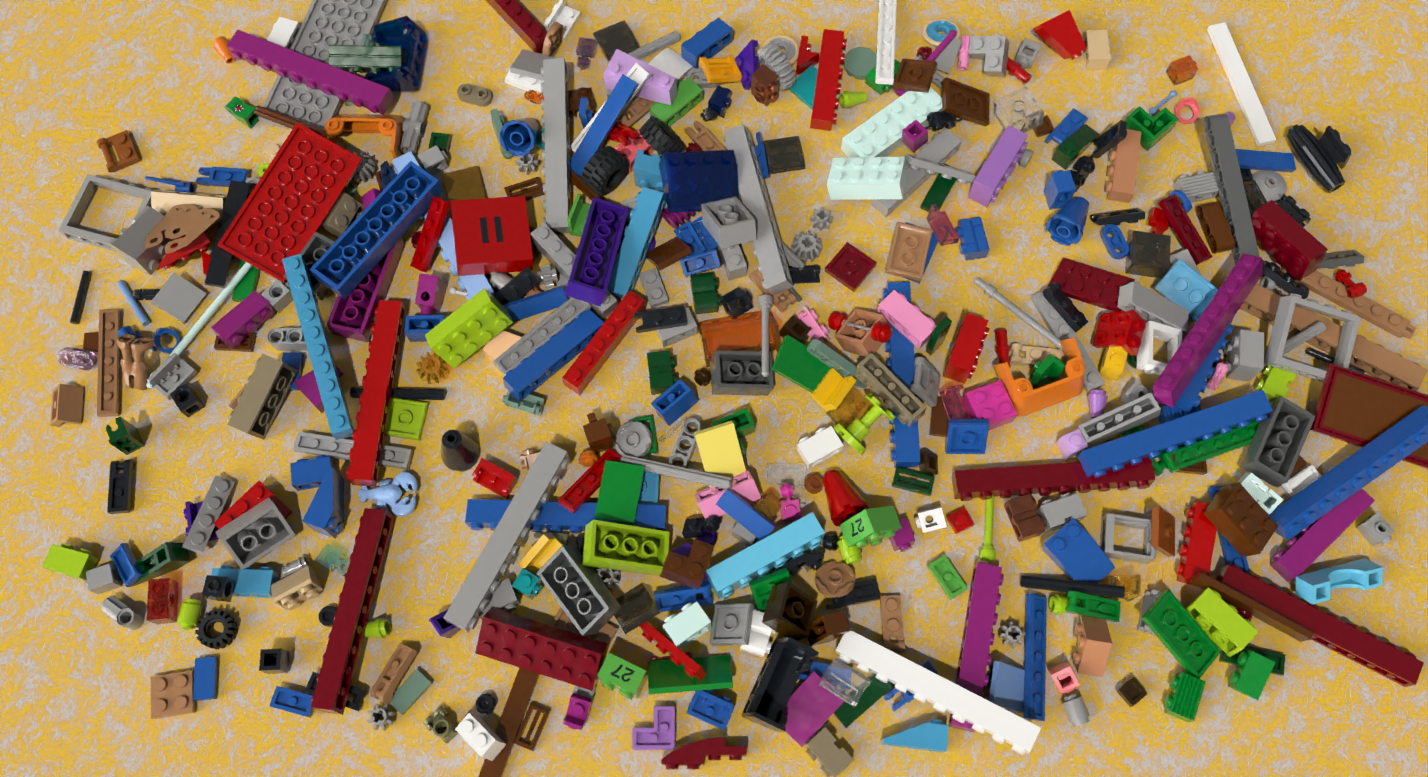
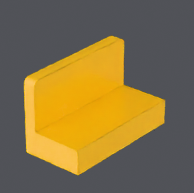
[811,368,857,411]
[518,532,564,573]

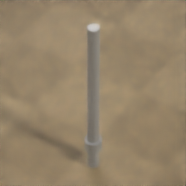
[974,277,1063,351]

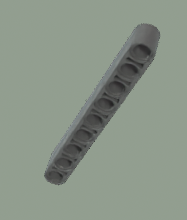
[1204,113,1260,265]

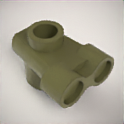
[423,706,458,743]

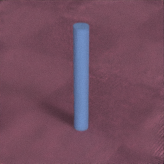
[117,280,150,326]

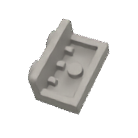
[147,353,198,400]

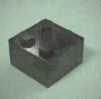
[1125,230,1171,278]

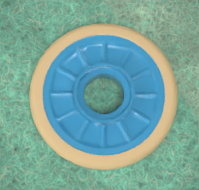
[923,19,961,46]

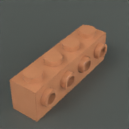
[1105,129,1141,203]

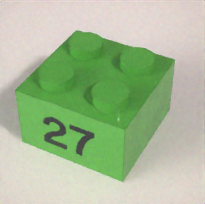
[840,506,902,548]
[597,653,648,700]

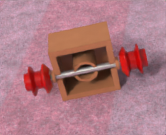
[828,308,892,357]

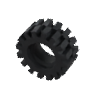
[195,610,238,649]

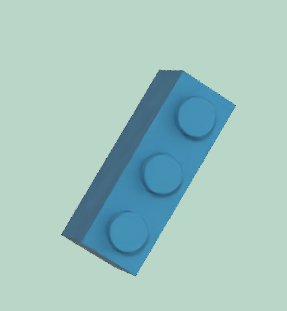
[212,565,279,598]

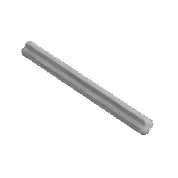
[620,455,732,489]

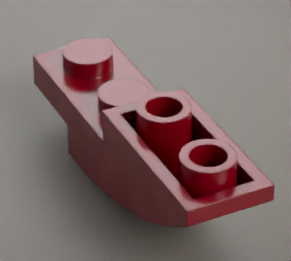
[661,737,746,770]

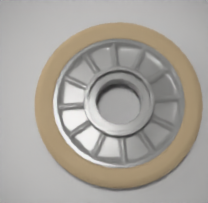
[762,35,799,65]

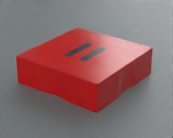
[450,196,533,276]

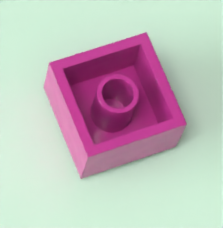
[962,380,1018,431]

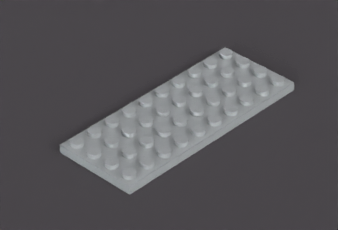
[258,0,387,131]

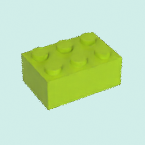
[1185,587,1258,657]

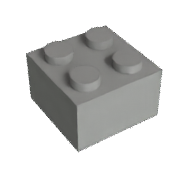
[1224,329,1264,382]

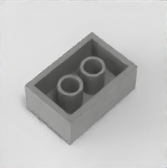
[701,196,757,248]
[215,498,295,570]

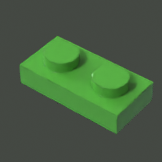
[927,555,968,600]

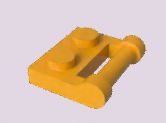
[698,55,742,83]

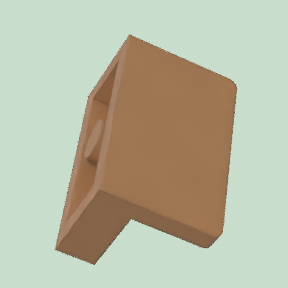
[50,384,84,427]

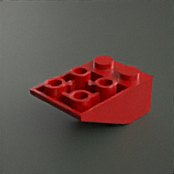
[158,230,212,270]

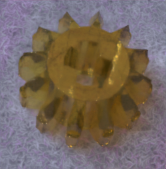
[417,352,449,384]
[751,493,781,519]

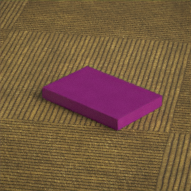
[785,671,845,747]

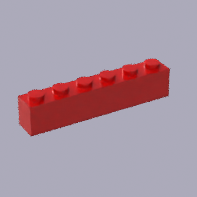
[810,29,847,131]
[562,290,646,395]

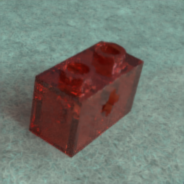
[147,578,179,624]

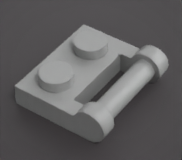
[910,357,941,407]

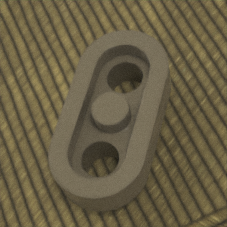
[457,84,492,107]

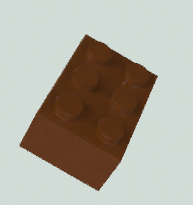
[1204,482,1278,557]

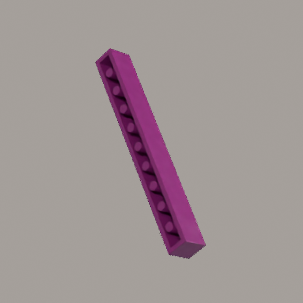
[227,29,394,115]
[1153,253,1263,407]

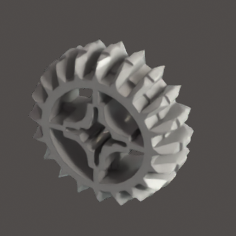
[758,43,796,91]

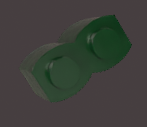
[690,273,721,315]

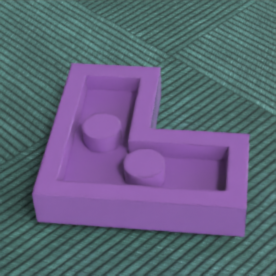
[632,706,675,750]

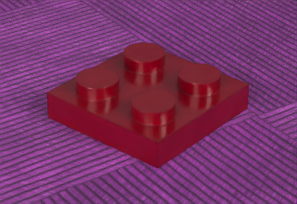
[825,242,877,292]

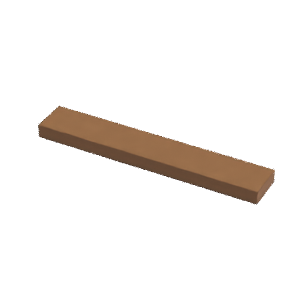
[97,309,121,417]

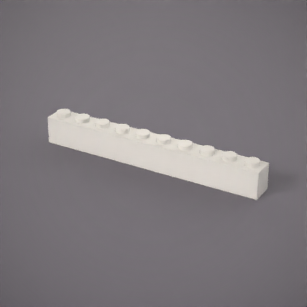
[836,631,1041,755]

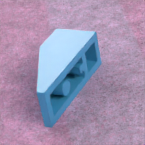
[881,719,949,753]

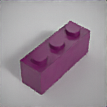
[211,291,275,349]

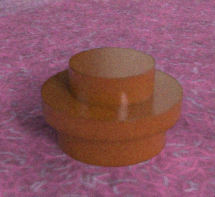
[804,474,823,494]

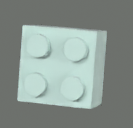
[663,602,711,650]

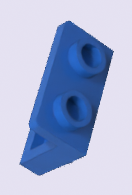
[686,690,735,731]

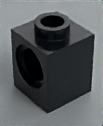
[720,287,753,319]
[170,383,205,417]
[202,575,235,602]

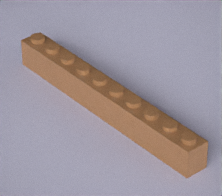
[1239,283,1427,391]

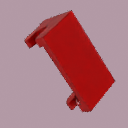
[472,458,518,499]

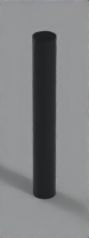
[70,271,91,324]
[1306,347,1365,374]

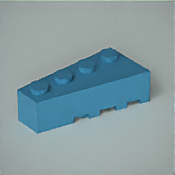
[633,149,710,198]

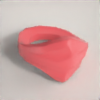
[1175,97,1200,124]

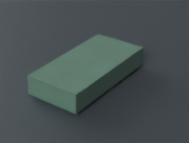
[389,669,433,715]

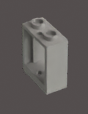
[1100,513,1157,564]

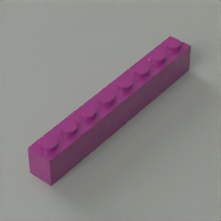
[948,562,1004,732]

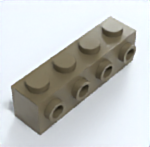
[856,353,927,427]

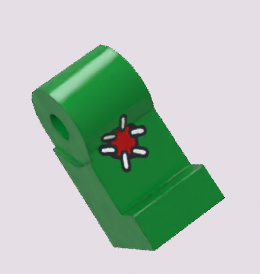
[225,96,259,129]

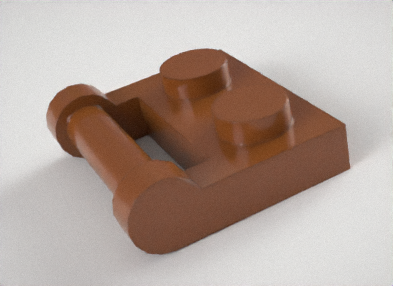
[97,130,141,173]

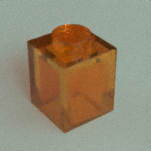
[1166,55,1198,86]

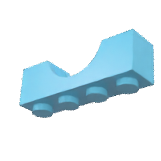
[1296,558,1383,604]

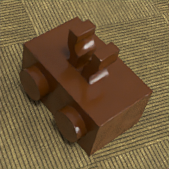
[583,412,616,454]

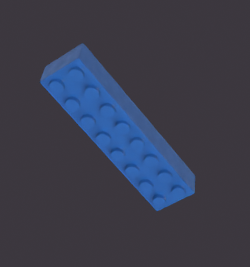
[310,161,443,299]

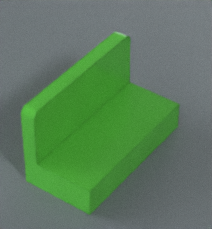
[567,194,591,236]

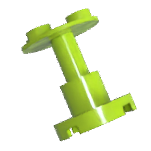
[833,394,895,456]

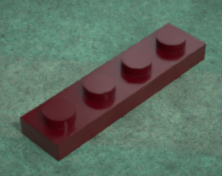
[1158,194,1212,265]

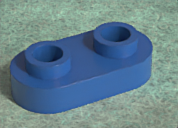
[1101,224,1129,260]

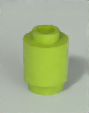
[837,535,862,565]
[177,599,202,630]

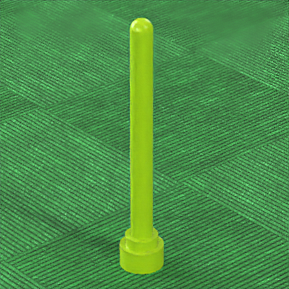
[979,495,996,561]

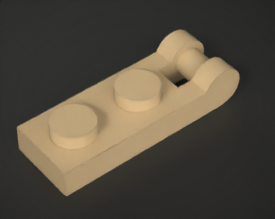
[1010,343,1064,367]

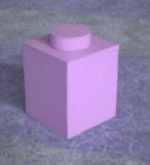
[1056,429,1088,460]

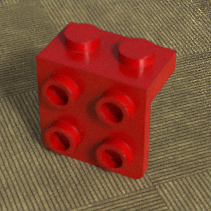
[1093,310,1146,355]

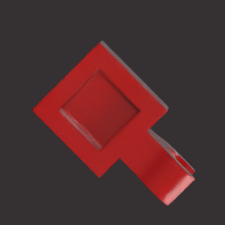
[1148,207,1169,242]

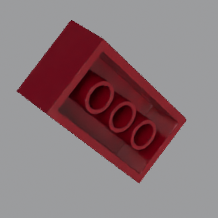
[1251,200,1328,281]

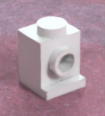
[914,506,947,533]

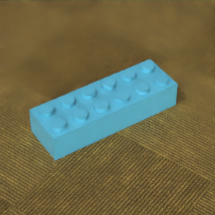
[706,512,825,599]

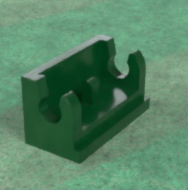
[106,416,145,455]

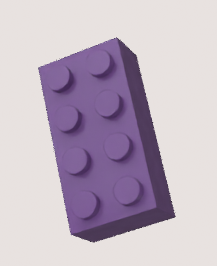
[968,125,1028,207]

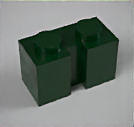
[647,350,677,395]

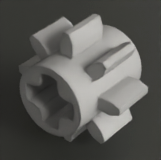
[515,153,539,175]
[810,207,833,231]
[537,264,559,288]
[596,568,621,589]
[998,622,1026,649]
[367,704,395,731]

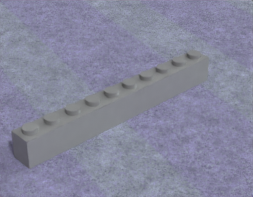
[541,58,571,234]
[724,124,794,295]
[443,441,570,633]

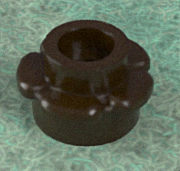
[694,368,711,386]

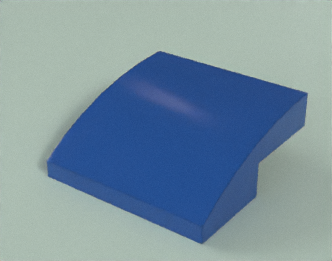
[673,216,718,256]

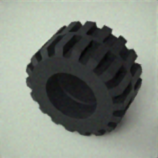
[582,146,629,196]

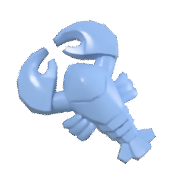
[358,472,418,517]

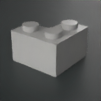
[969,36,1010,77]

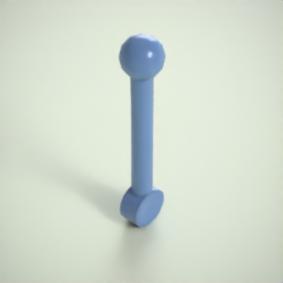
[1149,90,1177,115]

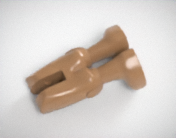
[117,334,154,391]

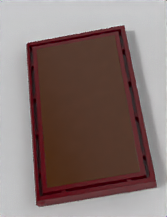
[1310,363,1428,469]

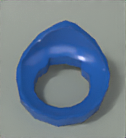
[1168,190,1192,213]
[154,328,181,354]

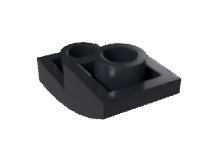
[782,553,824,576]

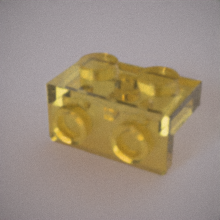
[826,386,871,429]

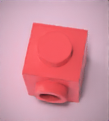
[1048,661,1080,694]

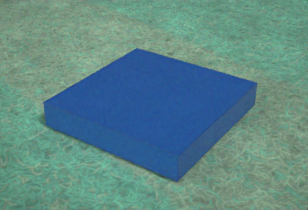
[945,419,990,454]

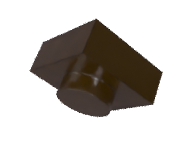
[919,451,938,476]
[1116,677,1148,708]

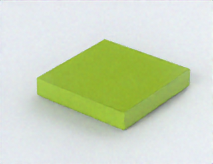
[385,398,429,441]

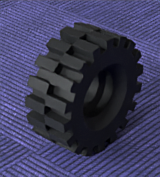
[639,116,685,161]

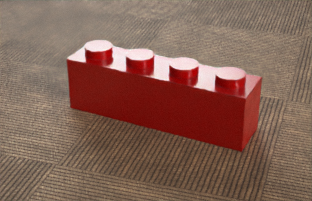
[1175,501,1217,587]

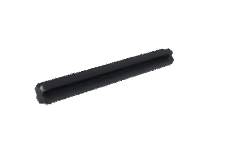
[350,387,445,400]
[1020,575,1125,598]

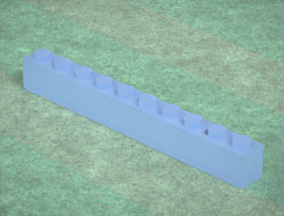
[391,151,495,301]

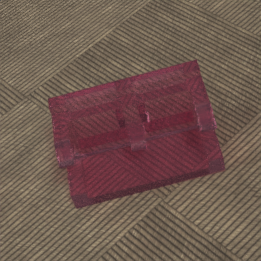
[940,384,975,419]

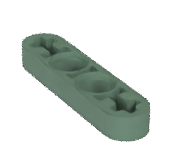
[807,339,867,388]

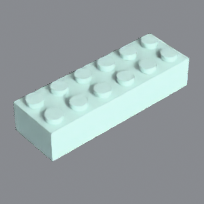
[841,87,942,157]

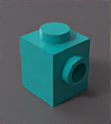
[512,568,543,600]

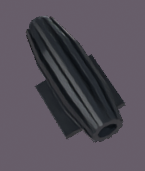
[1287,124,1351,193]

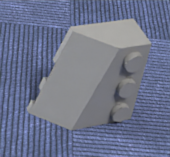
[108,206,180,275]

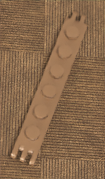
[1281,267,1416,339]

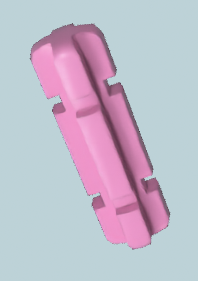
[1207,362,1228,391]

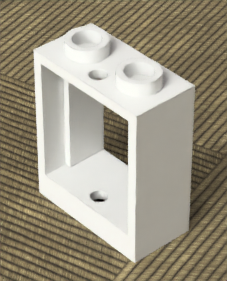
[1136,320,1182,375]

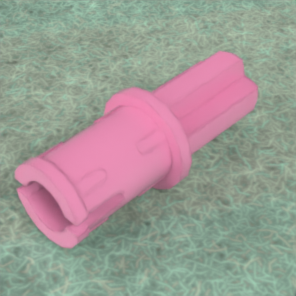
[957,35,971,71]

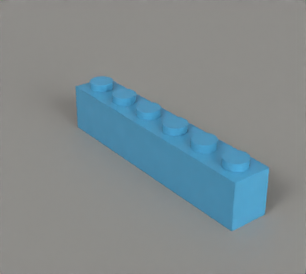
[607,187,666,299]

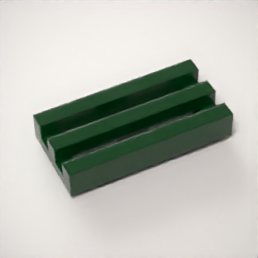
[892,467,935,496]

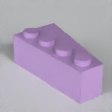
[603,49,678,105]

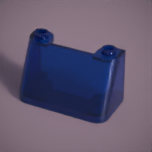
[364,16,428,92]

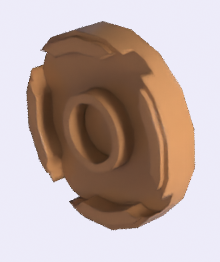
[543,22,564,57]
[815,561,855,597]

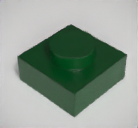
[428,132,451,153]

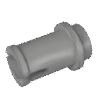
[282,557,310,577]

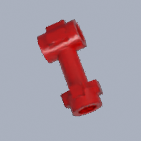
[1335,269,1367,298]

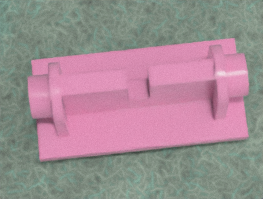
[797,307,831,343]

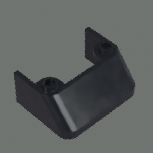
[742,637,819,732]

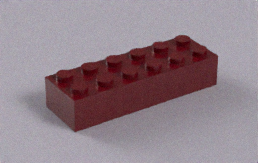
[475,607,608,691]

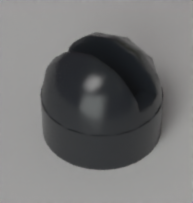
[822,534,839,551]

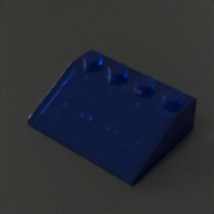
[658,150,739,213]

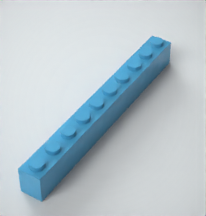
[282,254,354,440]

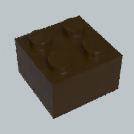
[762,582,818,641]

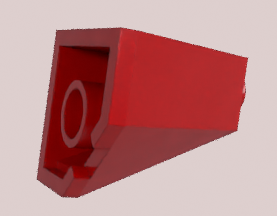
[1033,10,1087,60]

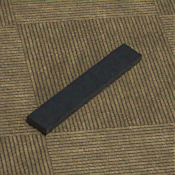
[204,180,250,289]

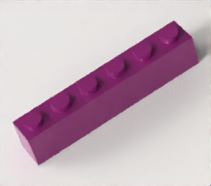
[1270,489,1375,583]

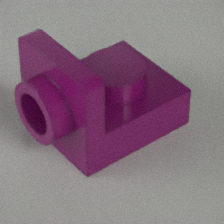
[563,693,593,730]

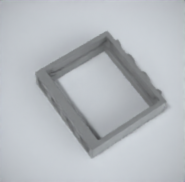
[59,174,154,252]
[1264,294,1361,382]

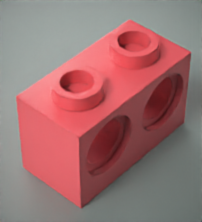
[615,129,654,174]

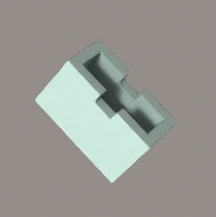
[1237,472,1283,515]

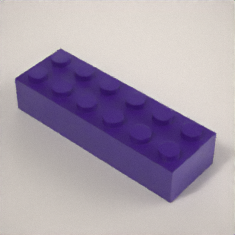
[564,197,629,307]

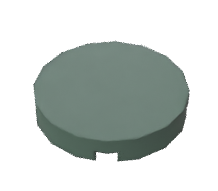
[844,47,876,80]

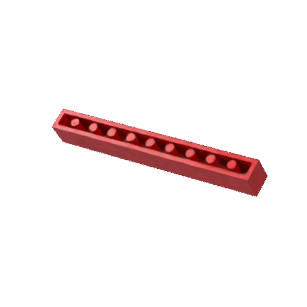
[346,300,406,486]

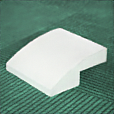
[648,48,694,84]

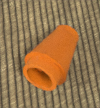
[213,36,236,64]

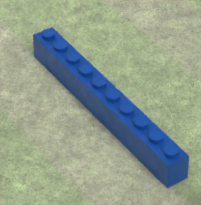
[882,282,920,468]
[1078,390,1273,478]
[1268,405,1428,540]
[465,499,667,534]

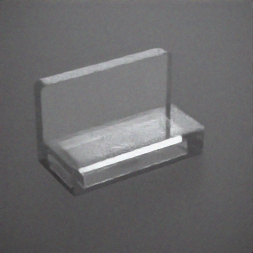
[819,658,871,707]

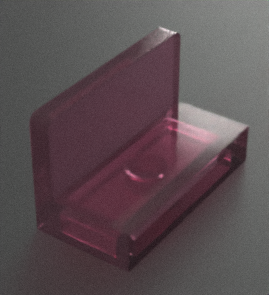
[927,204,959,246]

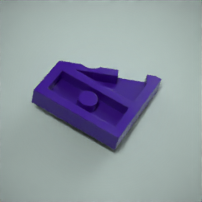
[735,40,759,90]

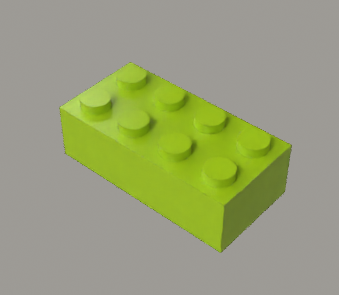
[425,288,513,368]
[582,520,670,576]

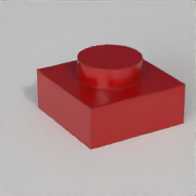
[946,507,974,535]

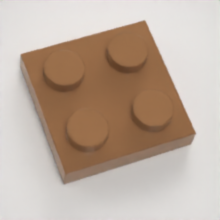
[151,670,196,719]

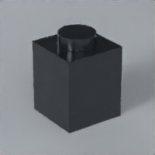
[259,649,289,674]

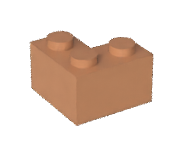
[1073,615,1112,677]

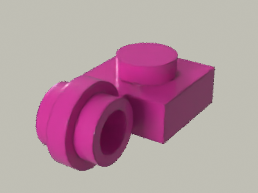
[778,483,802,522]

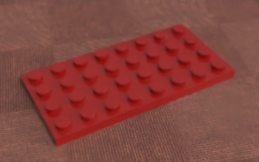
[217,122,363,283]

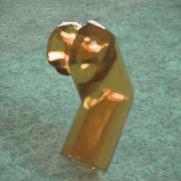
[524,90,544,104]

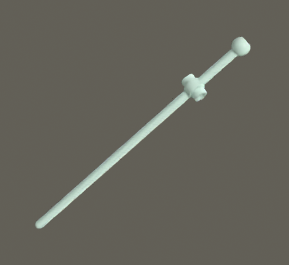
[146,263,252,388]

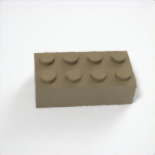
[227,354,298,440]

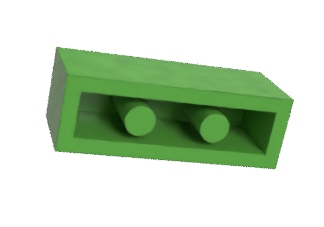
[649,77,703,127]

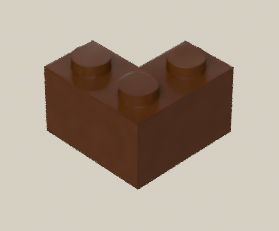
[660,539,714,590]

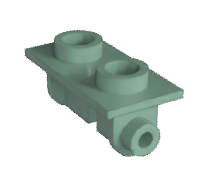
[502,391,545,416]

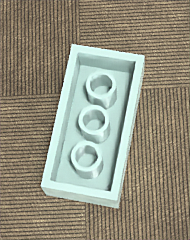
[827,156,908,200]

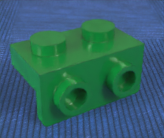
[1029,354,1065,389]

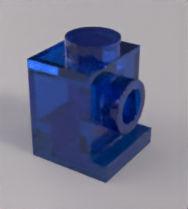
[708,86,732,118]

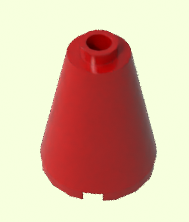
[823,470,869,527]

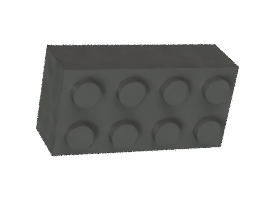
[1240,396,1316,487]
[536,546,622,636]

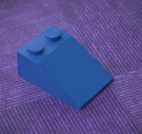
[302,466,344,539]
[1042,518,1115,583]

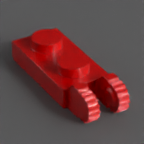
[607,122,638,146]

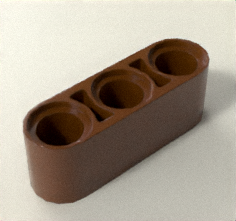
[1196,202,1235,254]

